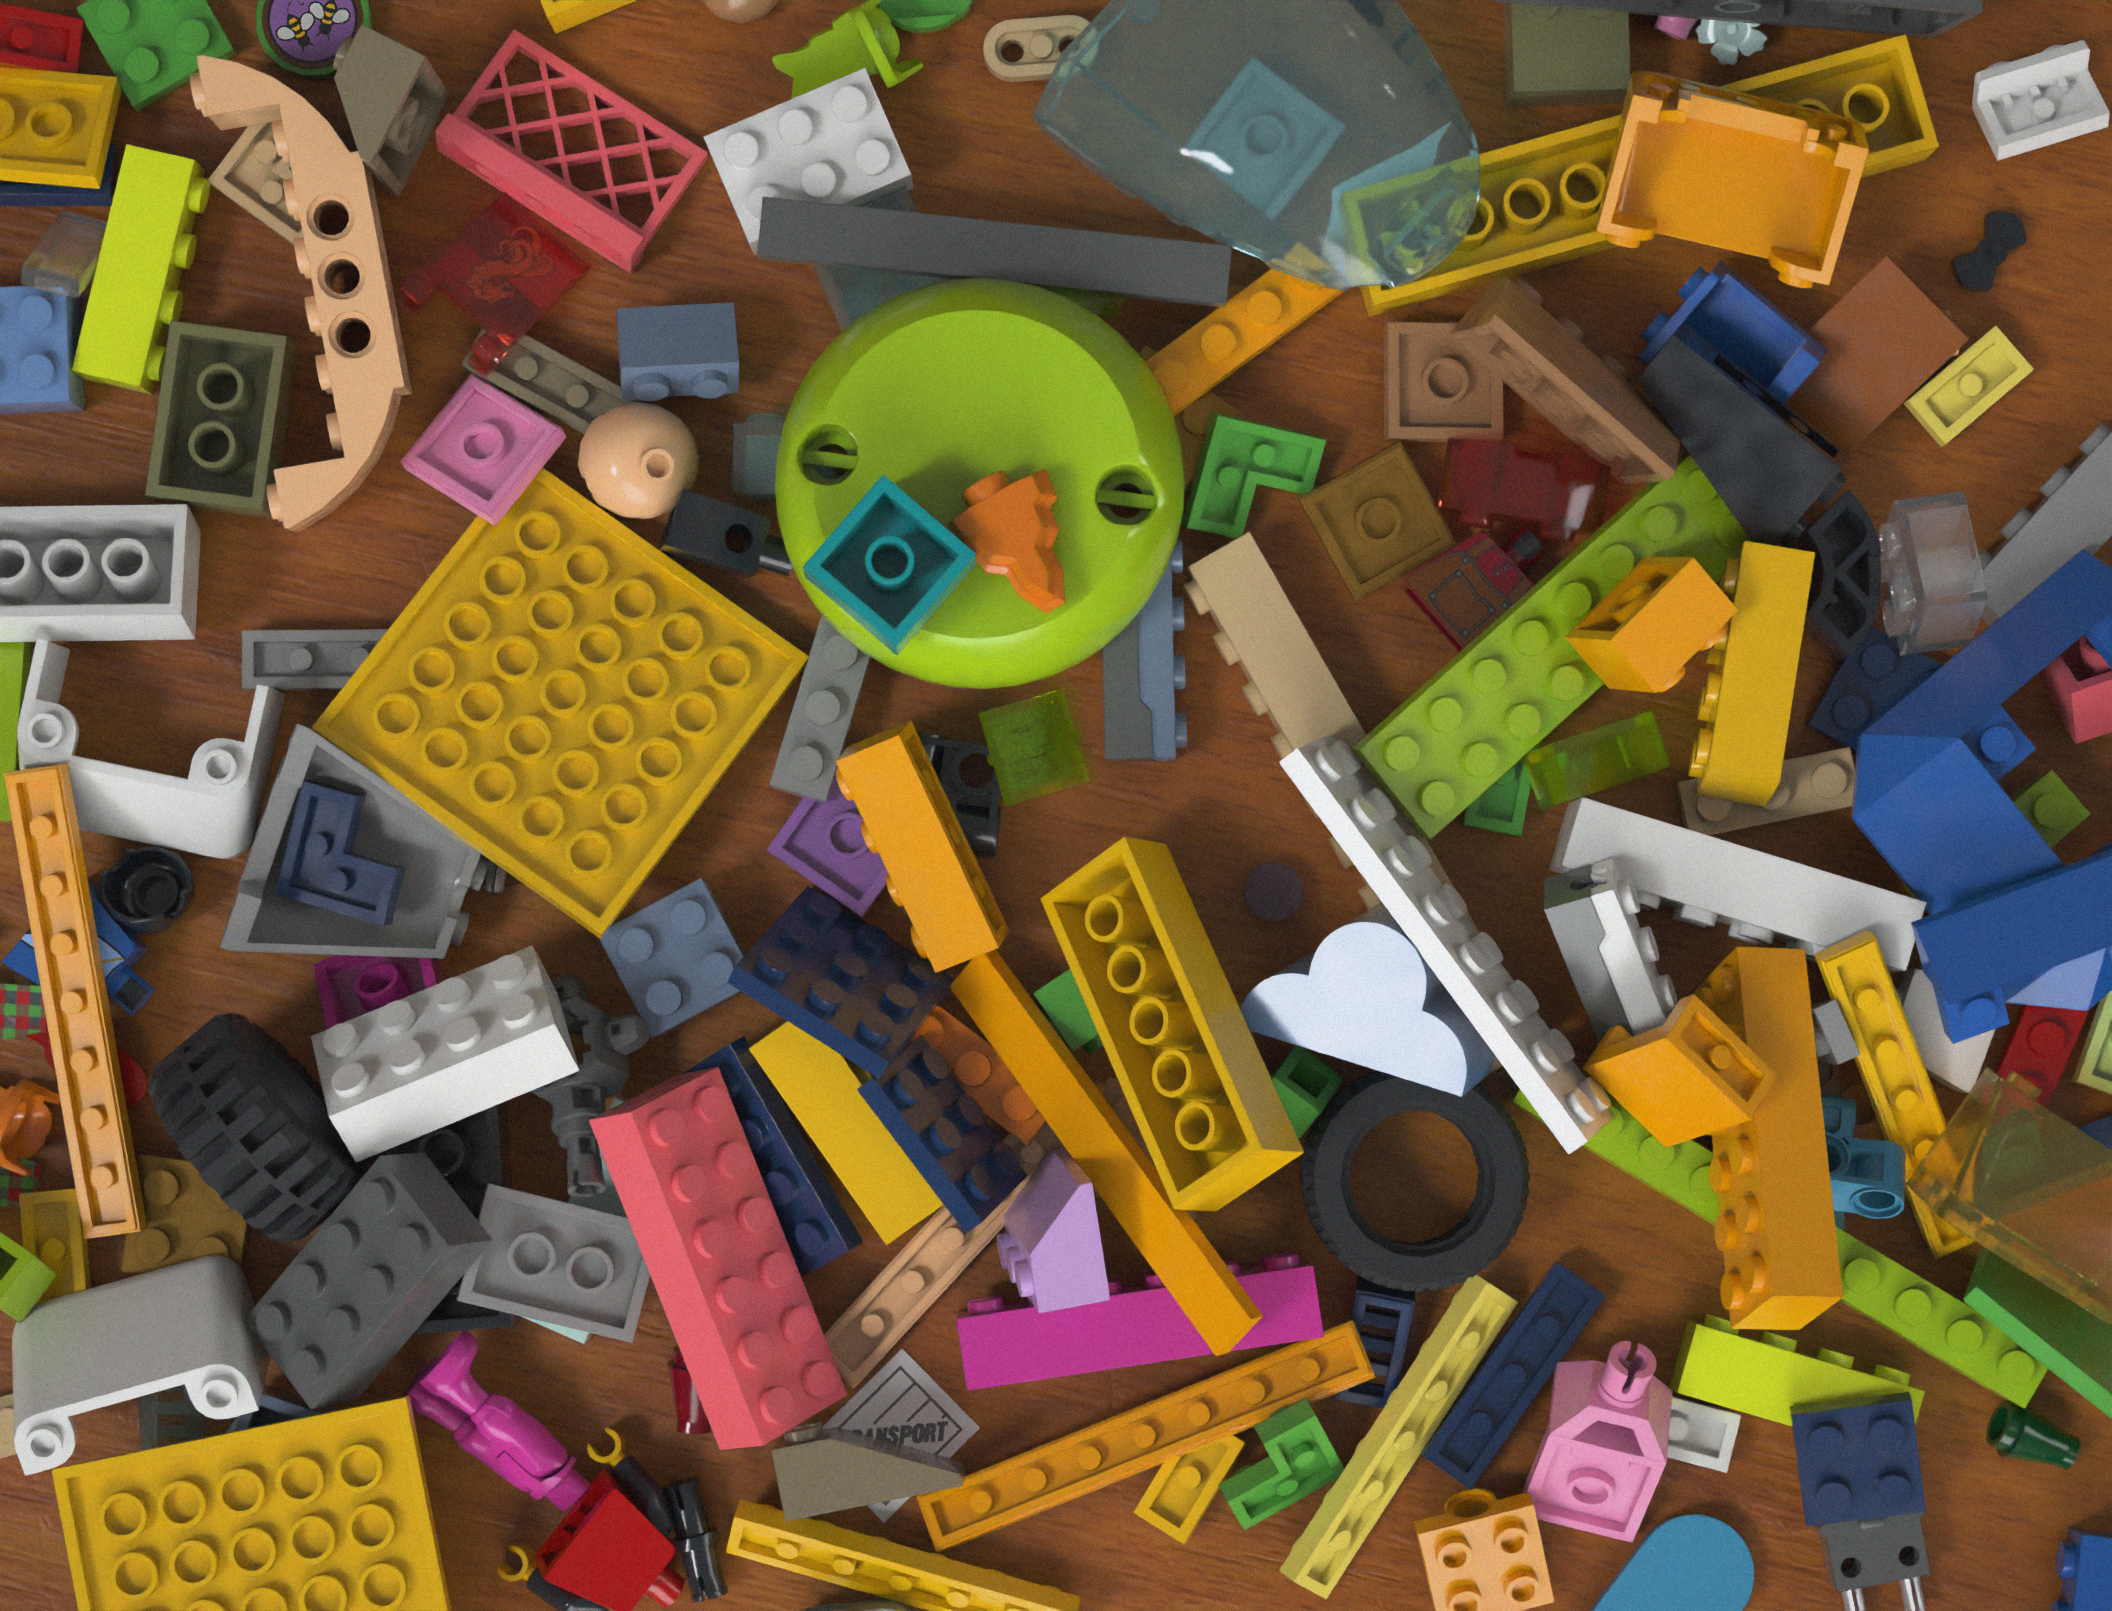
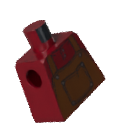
[1399,527,1546,653]

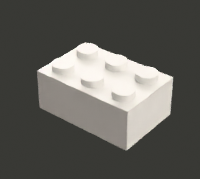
[704,68,914,256]

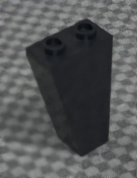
[1637,322,1850,548]

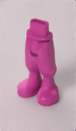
[400,1330,591,1512]

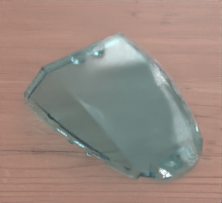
[1032,0,1481,291]

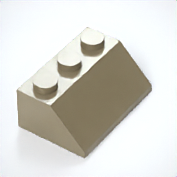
[333,24,451,197]

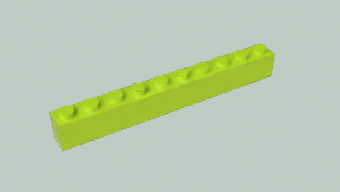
[1505,1076,2048,1409]

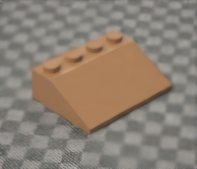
[1449,277,1680,485]

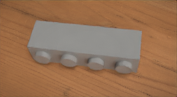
[1955,421,2112,626]

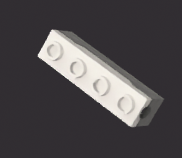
[1544,858,1678,1043]

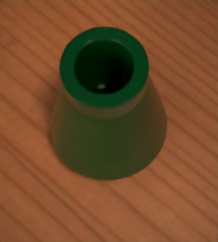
[1986,1401,2080,1470]

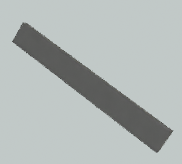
[757,197,1232,307]

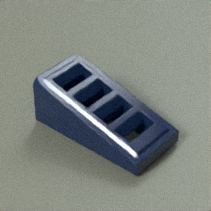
[1335,1276,1415,1409]

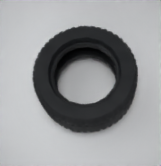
[1300,1070,1530,1292]

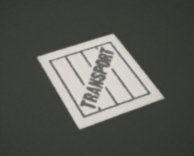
[823,1348,980,1523]

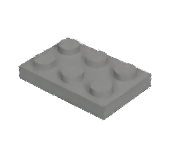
[456,1183,650,1343]

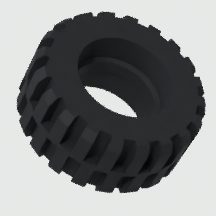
[148,1013,369,1242]

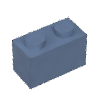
[616,302,739,402]

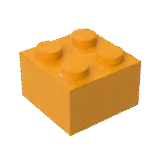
[1565,556,1738,693]

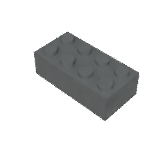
[245,1152,493,1409]

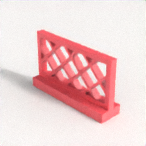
[435,29,708,274]

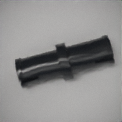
[662,1477,729,1602]

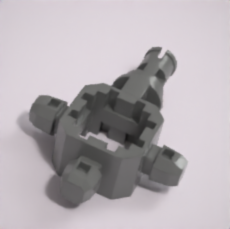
[529,974,649,1198]

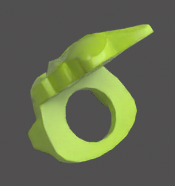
[771,0,923,99]

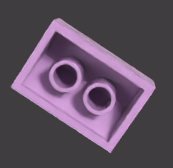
[997,1146,1110,1313]

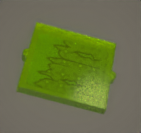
[978,689,1089,807]

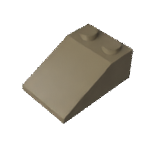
[771,1420,965,1521]

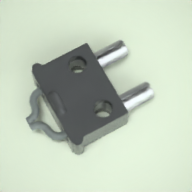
[1813,1512,1930,1611]

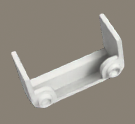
[17,639,286,859]

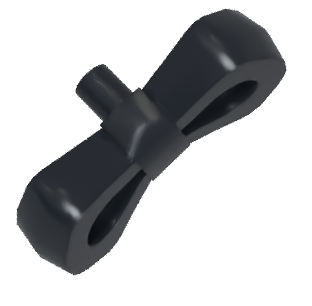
[1951,211,2027,292]

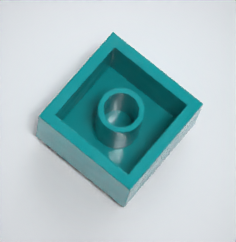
[803,475,977,655]

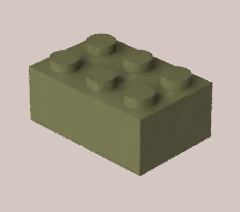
[145,321,299,519]

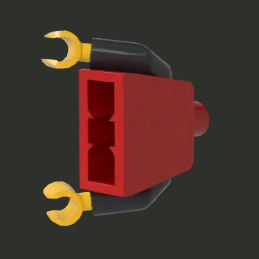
[497,1428,685,1611]

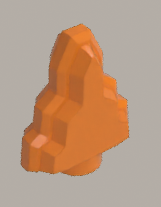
[944,469,1065,614]

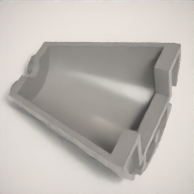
[220,723,489,959]

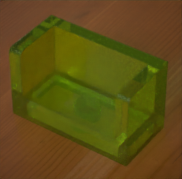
[1522,711,1670,811]

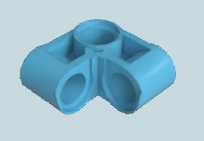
[1821,1094,1906,1219]

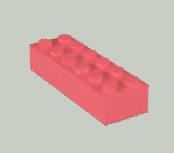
[589,1067,847,1450]

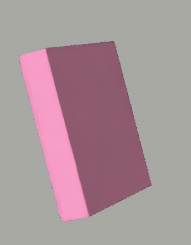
[401,373,566,526]

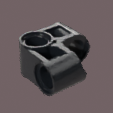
[917,732,1003,858]

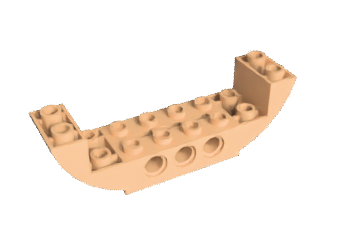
[190,55,412,532]

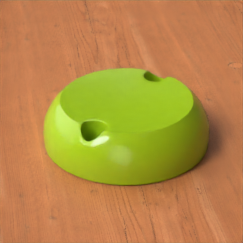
[775,278,1185,689]

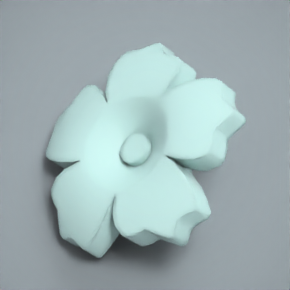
[1696,19,1768,65]

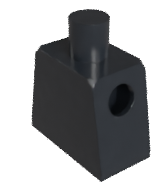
[658,489,792,579]

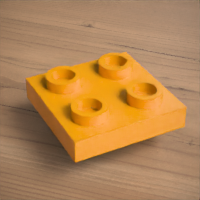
[1414,1488,1554,1611]

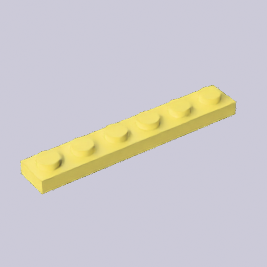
[1279,1275,1518,1599]

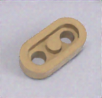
[983,15,1099,82]

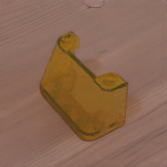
[1906,1067,2112,1326]

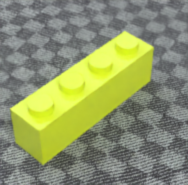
[71,144,210,395]
[1669,1314,1925,1426]

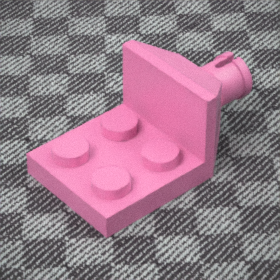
[1521,1341,1673,1543]

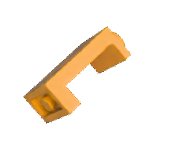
[1583,994,1778,1148]

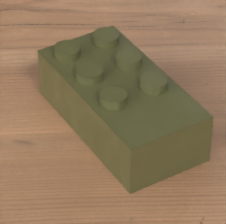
[1503,3,1630,107]

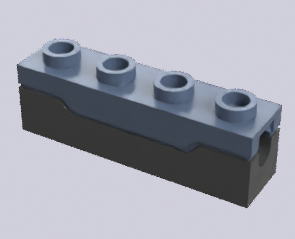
[1102,538,1187,763]

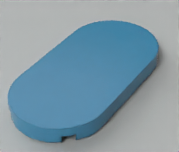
[1588,1513,1754,1611]

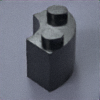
[1796,490,1882,662]

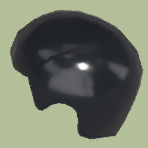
[100,846,196,934]

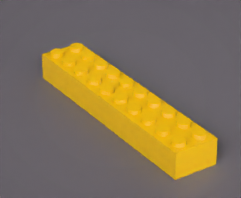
[1337,34,1939,317]

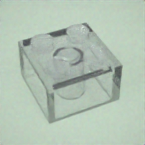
[1879,491,1989,656]

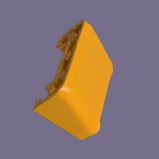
[1596,71,1869,288]

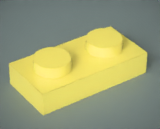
[1903,326,2034,447]

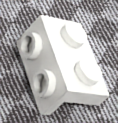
[1972,40,2110,161]

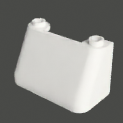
[12,1255,271,1476]

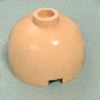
[578,401,700,519]

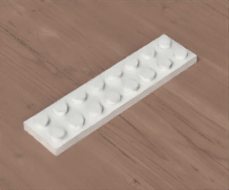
[1279,734,1614,1154]

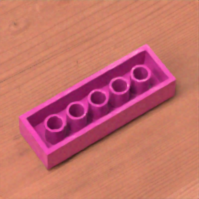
[957,1250,1324,1391]

